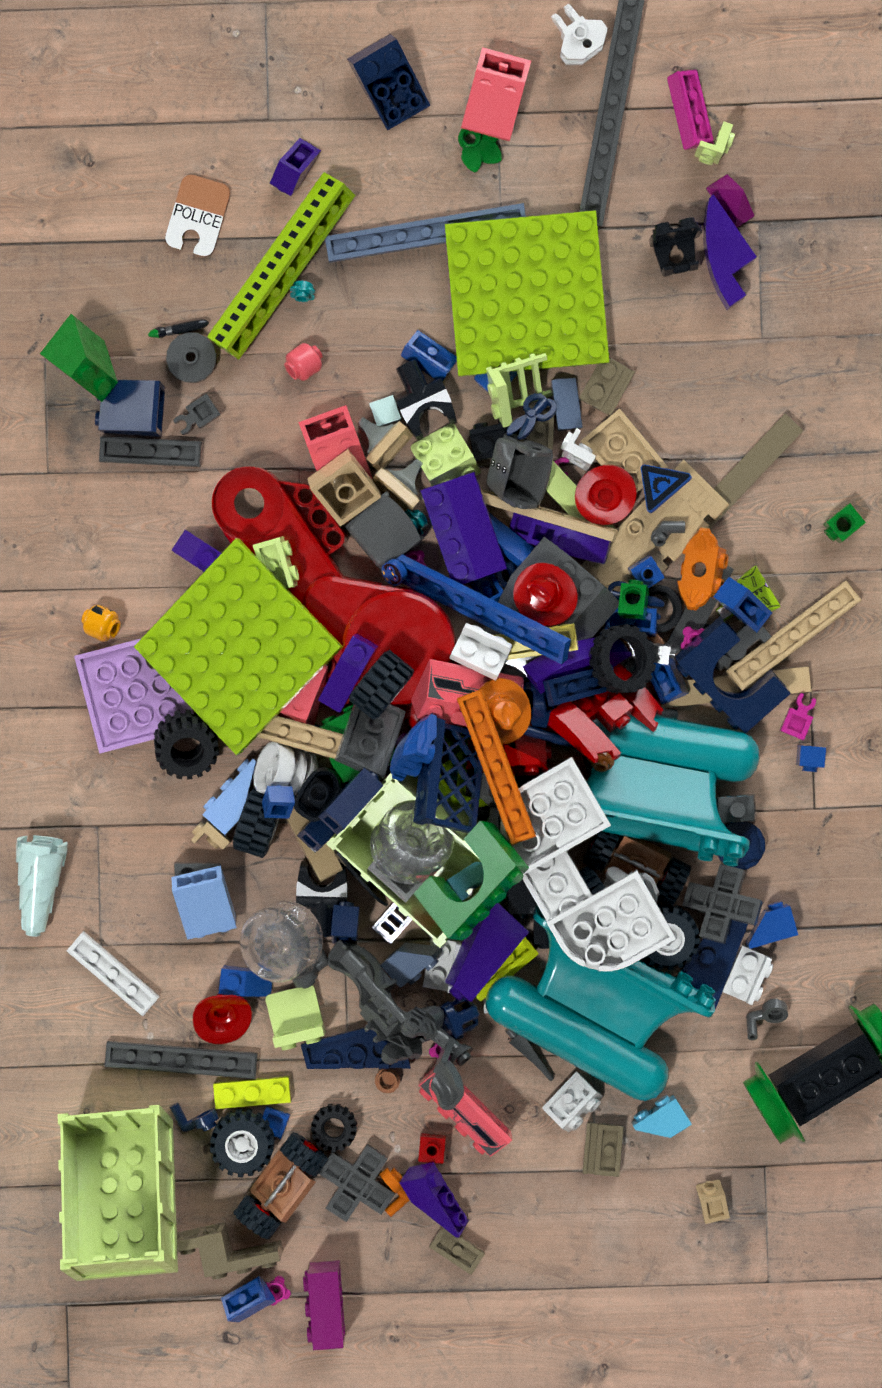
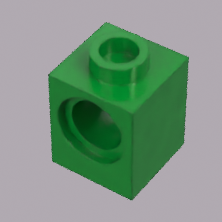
[823,503,866,543]
[618,580,649,620]

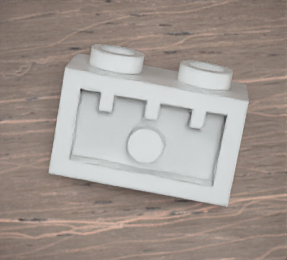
[560,428,596,471]
[449,623,512,681]
[423,937,461,993]
[723,945,773,1005]
[542,1071,603,1132]

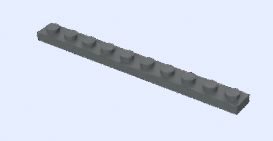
[579,0,644,228]

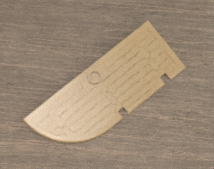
[581,460,729,595]

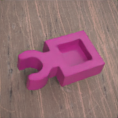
[779,693,816,740]

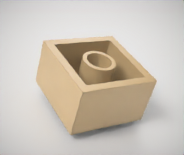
[307,449,381,527]

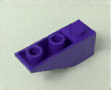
[400,1162,469,1238]

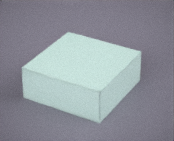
[369,395,401,427]

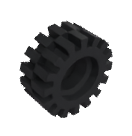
[311,1104,357,1152]

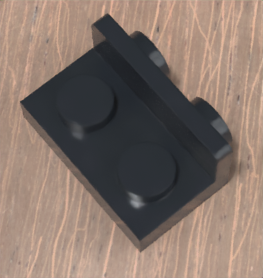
[469,418,520,462]

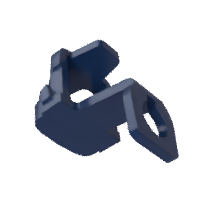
[523,681,557,728]
[423,998,480,1043]

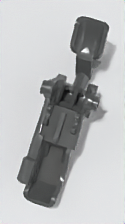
[328,940,473,1110]

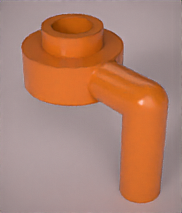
[379,1167,410,1217]

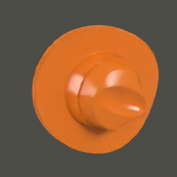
[479,678,531,745]

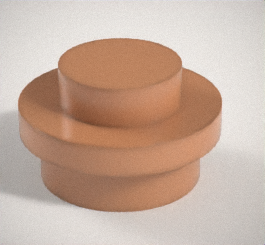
[375,1068,400,1093]

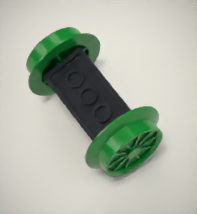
[743,1003,882,1144]

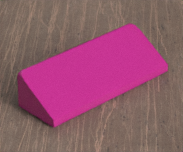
[667,70,714,150]

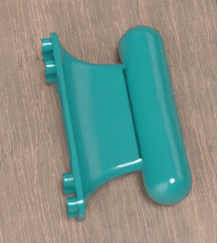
[571,714,760,866]
[486,905,716,1101]

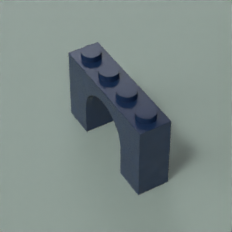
[675,616,791,734]
[297,768,384,853]

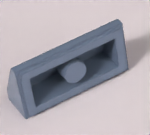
[551,378,583,431]

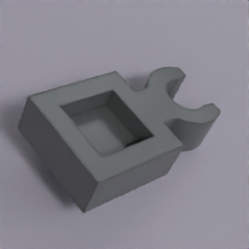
[173,393,221,435]

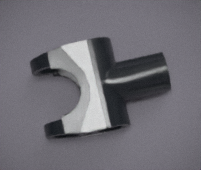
[395,360,457,441]
[296,861,348,937]

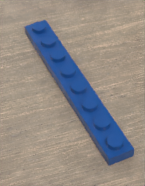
[396,554,571,664]

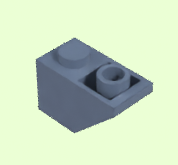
[381,942,443,988]

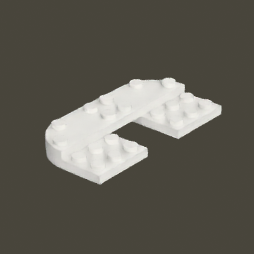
[500,757,676,972]

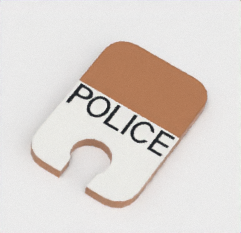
[165,175,230,257]

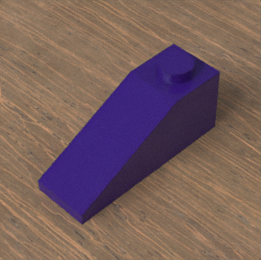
[318,633,379,713]

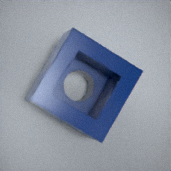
[627,555,665,588]
[796,745,826,772]
[262,785,295,819]

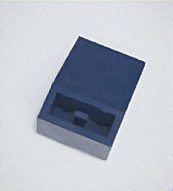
[347,34,431,131]

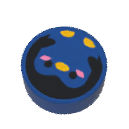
[382,559,407,586]

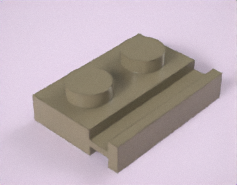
[579,357,635,416]
[582,1122,624,1177]

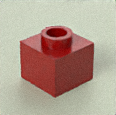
[597,693,633,733]
[418,1133,446,1164]

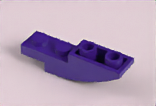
[510,513,611,564]

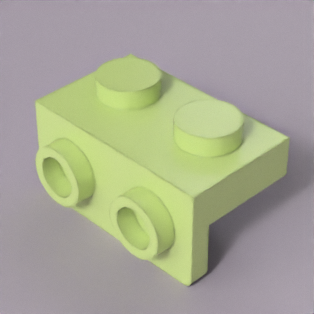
[694,121,735,165]
[253,536,299,588]

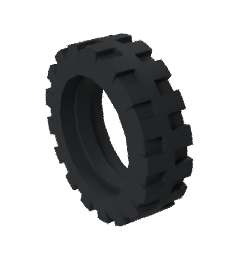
[589,624,656,694]

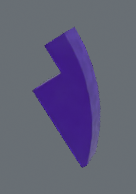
[703,195,757,310]
[523,637,631,694]

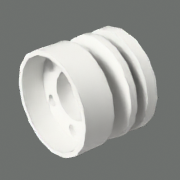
[253,741,318,800]

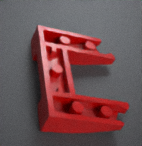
[548,663,663,763]

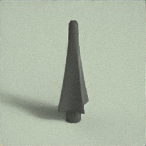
[505,1028,554,1081]

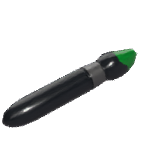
[148,319,209,338]

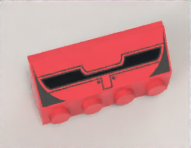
[411,659,524,728]
[418,1066,512,1157]

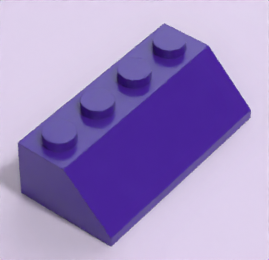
[420,472,507,584]

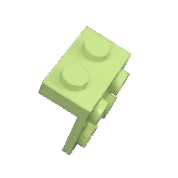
[410,424,481,486]
[265,985,326,1050]

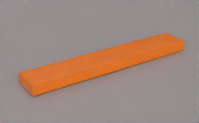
[457,689,536,845]

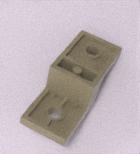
[177,1222,283,1279]

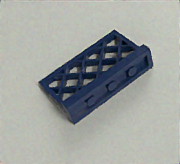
[413,718,482,833]

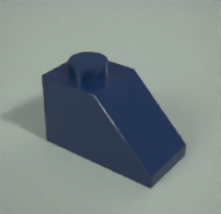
[331,902,359,944]

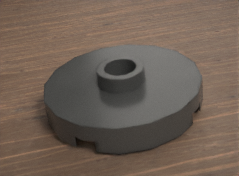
[166,333,217,383]

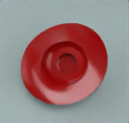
[575,465,637,525]
[513,563,578,626]
[192,994,252,1044]

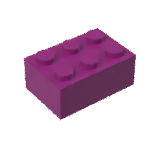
[303,1260,346,1350]

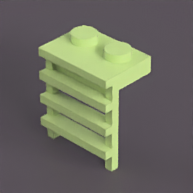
[486,353,553,428]

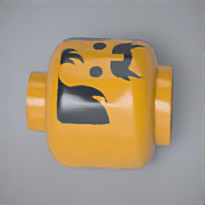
[81,605,121,642]

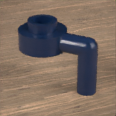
[170,1103,219,1132]

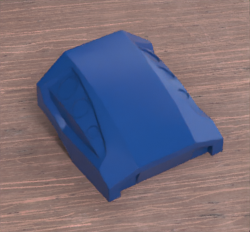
[390,714,437,781]

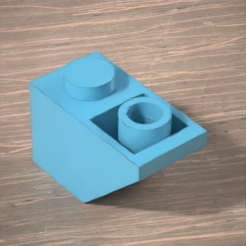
[631,1095,692,1138]

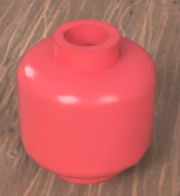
[284,343,323,381]

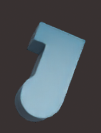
[446,861,484,901]

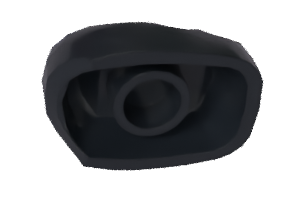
[294,767,342,822]

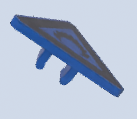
[641,464,692,513]

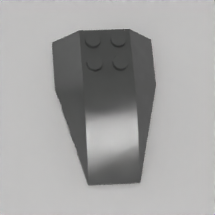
[484,537,619,682]

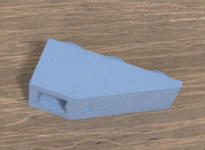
[202,758,257,835]

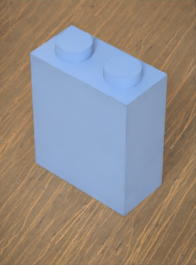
[171,865,237,940]

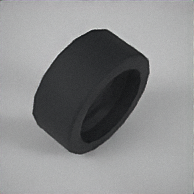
[638,585,683,633]

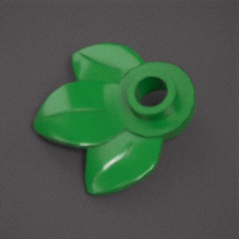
[458,129,502,173]

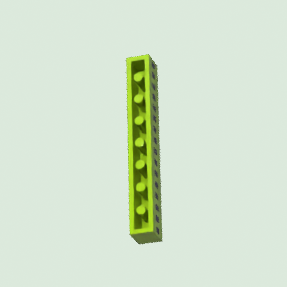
[207,172,356,360]

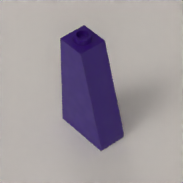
[445,903,529,1002]

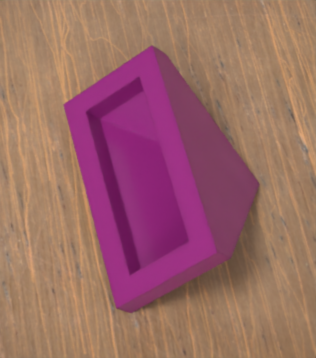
[706,174,754,228]

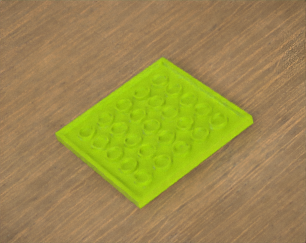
[445,210,609,377]
[134,538,343,755]

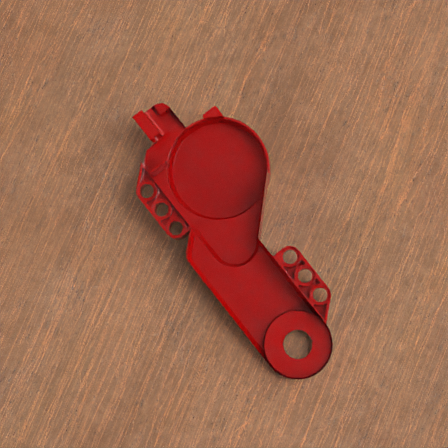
[212,466,461,728]

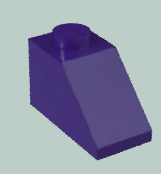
[269,138,321,196]
[171,530,222,572]

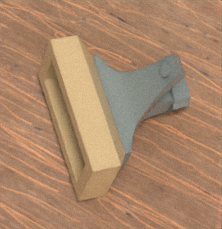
[358,417,414,471]
[372,459,423,512]

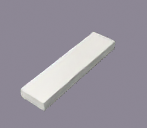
[67,931,160,1016]

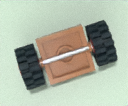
[583,831,692,907]
[234,1132,329,1240]

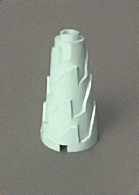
[16,835,68,937]

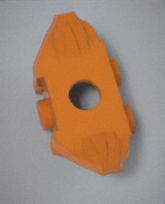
[677,528,729,611]

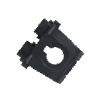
[649,217,702,277]

